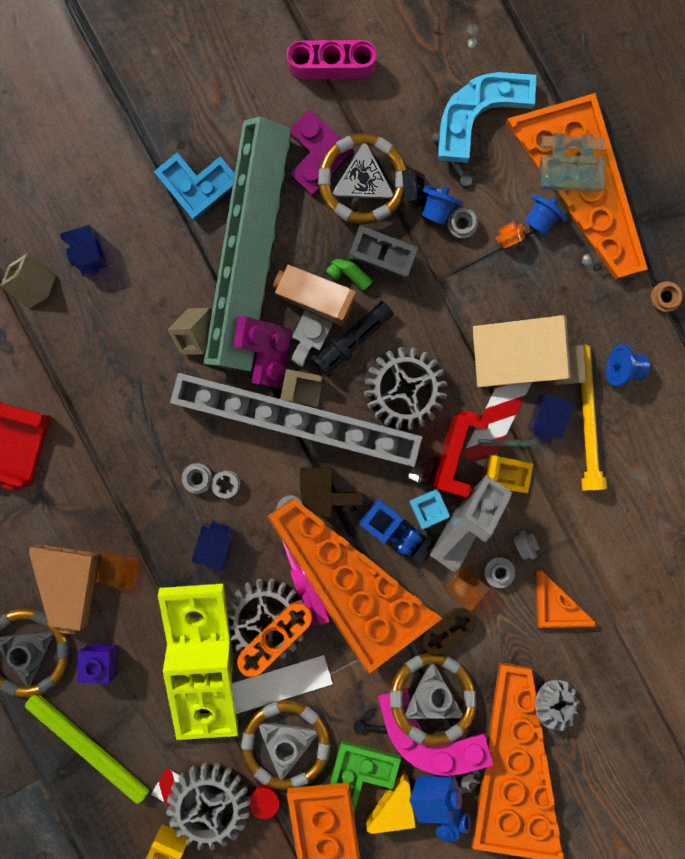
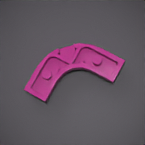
[378,687,493,776]

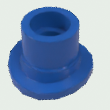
[421,185,464,225]
[524,194,568,235]
[606,343,650,386]

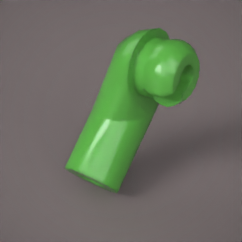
[326,259,373,291]

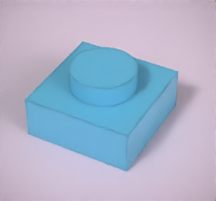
[409,488,450,529]

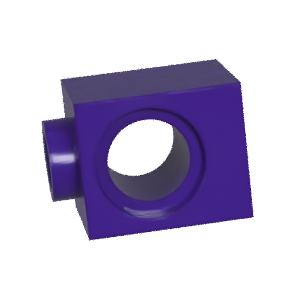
[77,644,118,684]

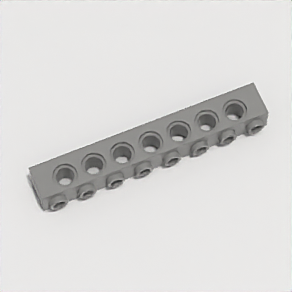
[170,373,422,467]

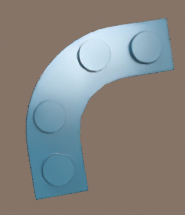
[437,72,536,163]

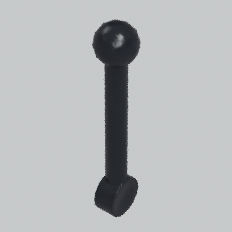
[353,719,388,733]

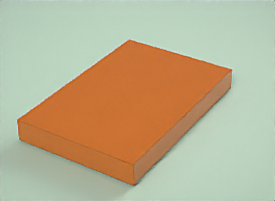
[287,782,361,859]

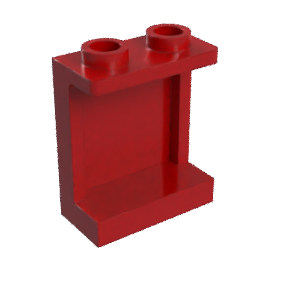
[0,402,51,491]
[431,411,489,498]

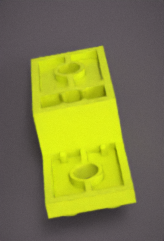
[158,584,239,740]

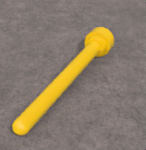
[581,344,607,491]

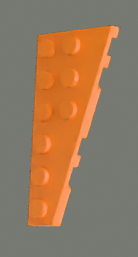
[505,93,648,280]
[267,499,443,674]
[471,662,564,859]

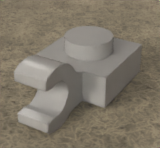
[291,310,333,367]

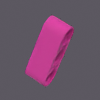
[287,40,377,79]

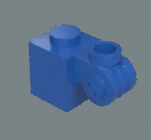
[359,498,424,557]
[409,776,470,843]

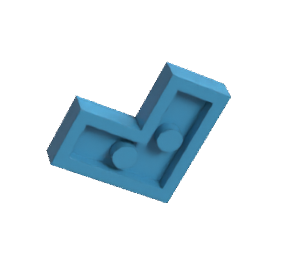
[154,152,235,221]

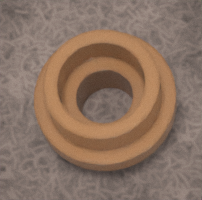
[651,281,683,312]

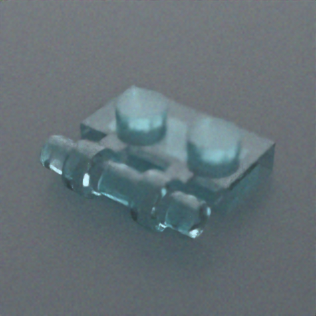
[539,133,605,191]

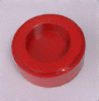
[249,785,280,819]

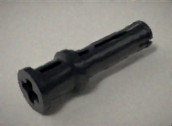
[310,300,394,378]

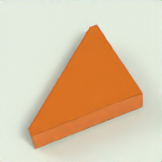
[536,570,596,628]

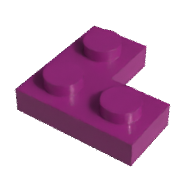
[290,109,354,198]
[233,316,292,389]

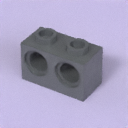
[348,225,419,283]

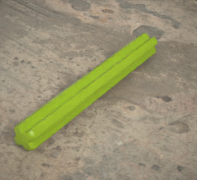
[25,695,149,804]

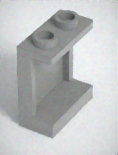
[430,475,512,572]

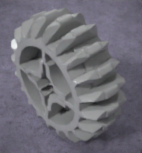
[364,347,447,430]
[227,578,305,662]
[166,762,251,851]

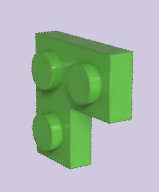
[330,740,401,811]

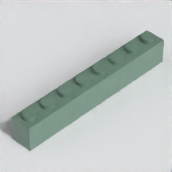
[204,116,291,372]

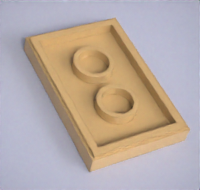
[473,315,571,387]

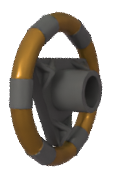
[0,608,70,698]

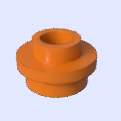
[495,221,526,248]

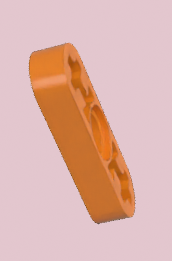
[237,601,312,677]

